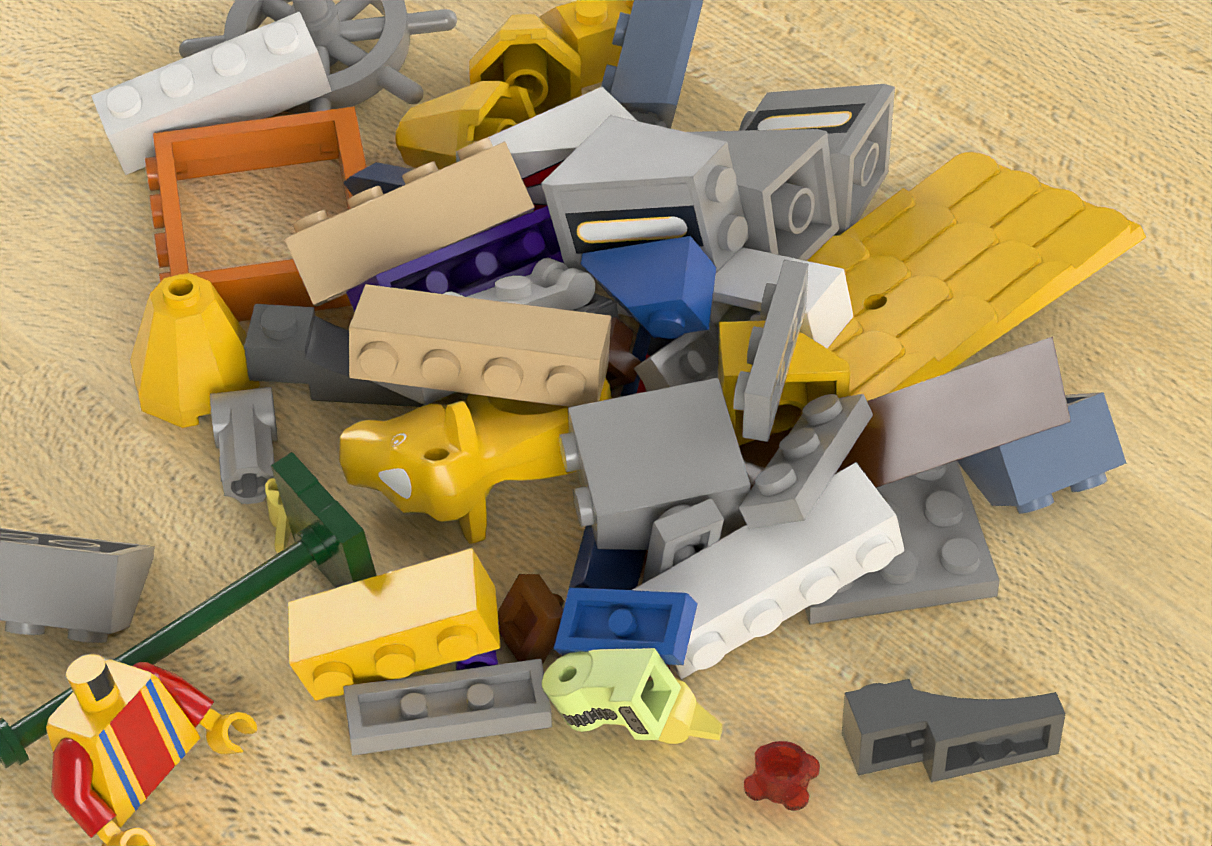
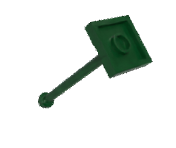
[0,452,377,768]

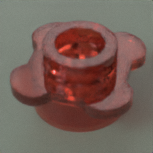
[743,741,820,811]

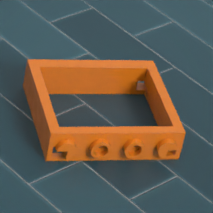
[145,106,367,322]

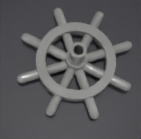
[179,0,457,114]

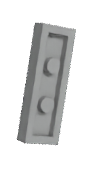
[733,260,809,442]
[739,394,873,529]
[343,659,552,756]

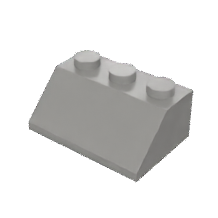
[0,528,155,643]

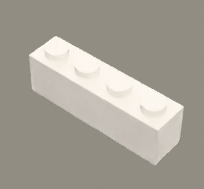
[91,12,332,175]
[614,247,853,349]
[633,463,905,680]

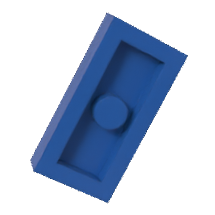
[554,588,698,666]

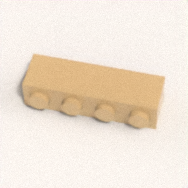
[284,138,535,307]
[349,284,611,407]

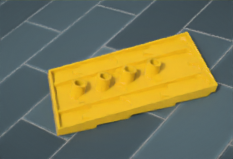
[807,152,1146,401]

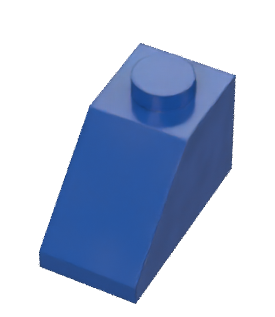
[581,236,717,339]

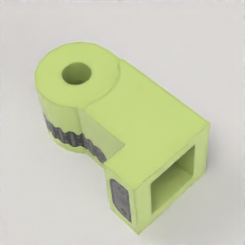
[541,648,681,740]

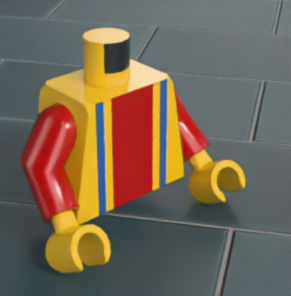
[46,654,258,846]

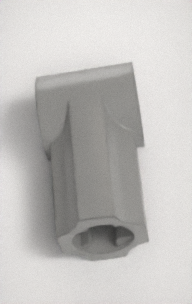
[210,387,278,504]

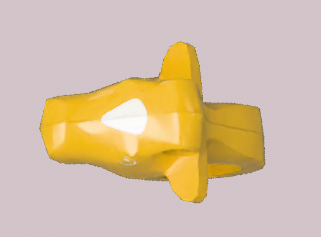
[339,378,612,544]

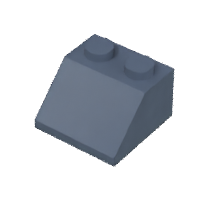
[601,0,703,129]
[957,392,1127,514]

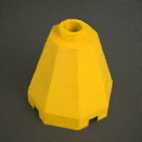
[469,14,582,116]
[395,81,536,170]
[130,273,260,428]

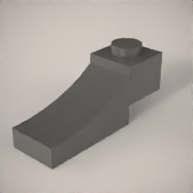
[244,304,431,407]
[842,679,1066,782]

